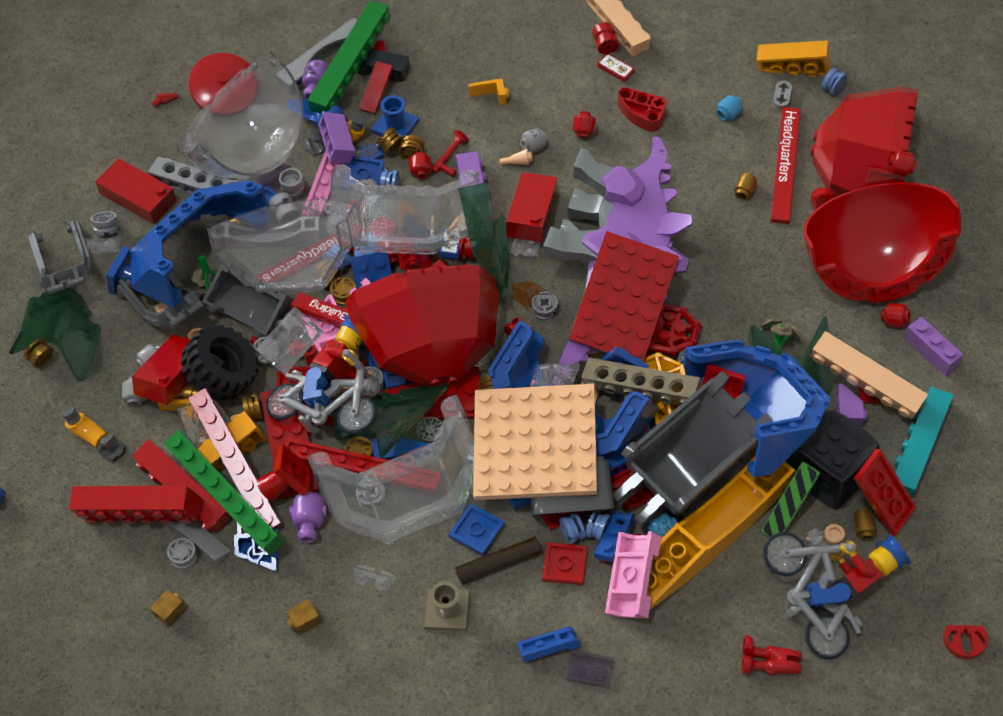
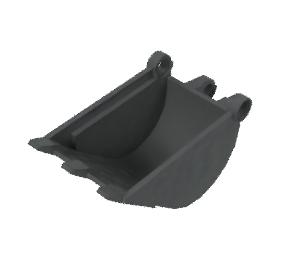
[613,371,773,526]

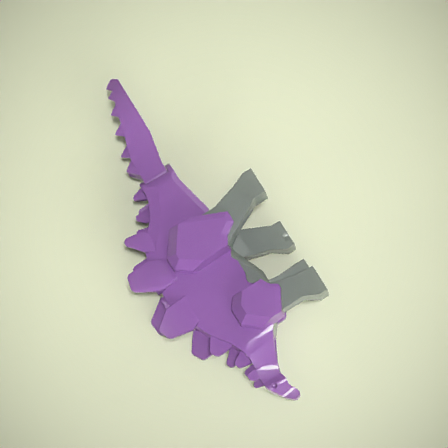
[543,136,692,386]

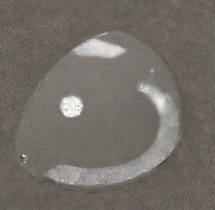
[179,51,303,180]

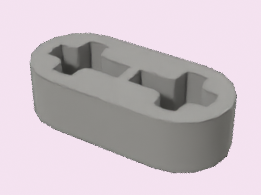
[773,81,792,111]

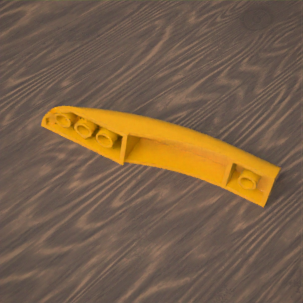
[647,455,796,609]

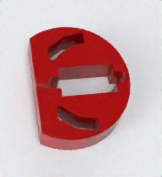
[943,624,988,660]

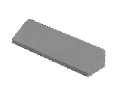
[167,521,232,566]

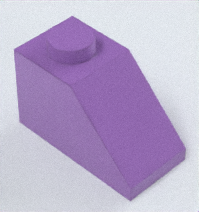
[836,384,867,428]

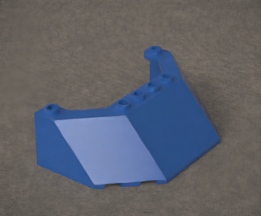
[130,180,271,308]
[488,320,659,456]
[683,339,831,477]

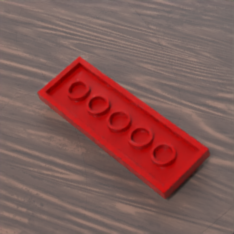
[260,387,319,500]

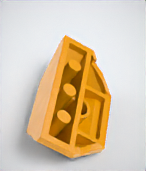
[644,352,686,426]

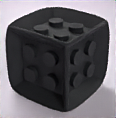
[789,410,880,509]

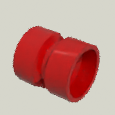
[592,22,619,55]

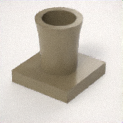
[424,581,469,631]

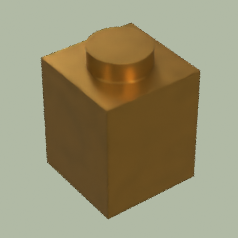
[150,590,186,628]
[286,600,321,635]

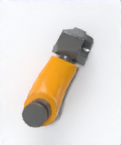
[304,115,366,156]
[61,406,126,461]

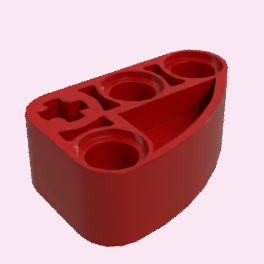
[618,87,667,132]

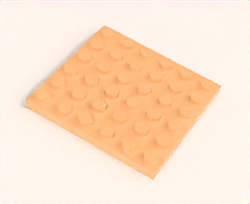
[473,384,597,500]

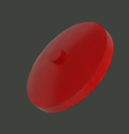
[189,53,258,117]

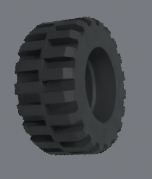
[181,325,259,401]

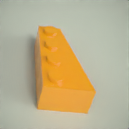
[756,41,832,78]
[190,411,269,481]

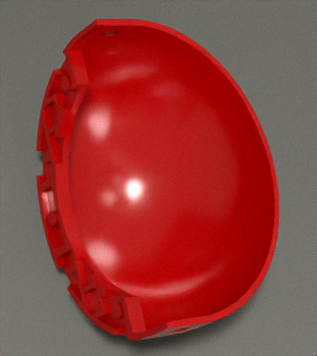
[803,182,961,303]

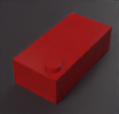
[95,158,177,224]
[506,172,557,243]
[132,334,191,405]

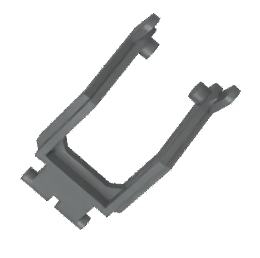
[28,218,92,295]
[117,272,204,329]

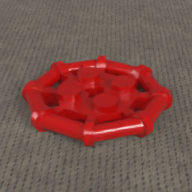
[647,304,702,357]

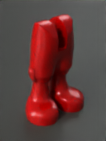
[741,635,802,675]

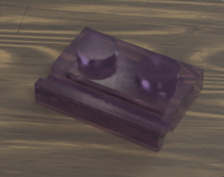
[253,162,292,186]
[566,650,614,689]

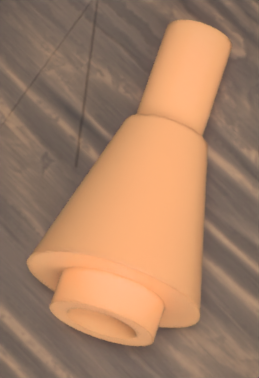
[500,149,533,166]

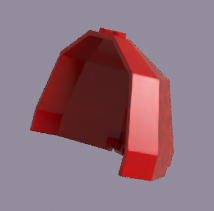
[810,87,918,196]
[345,264,499,386]

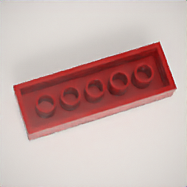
[69,486,202,524]

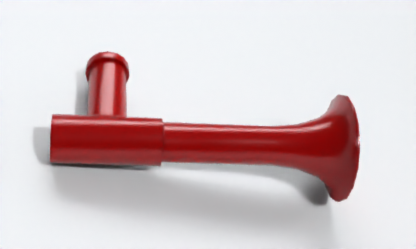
[432,130,469,177]

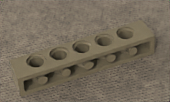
[581,358,703,405]

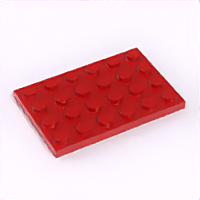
[568,231,679,362]

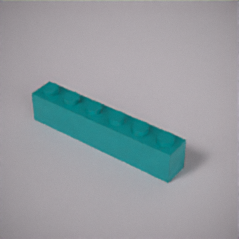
[894,386,953,498]

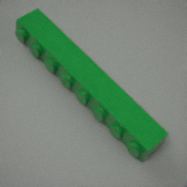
[307,0,391,114]
[164,430,285,556]

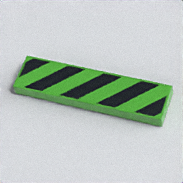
[761,462,822,542]

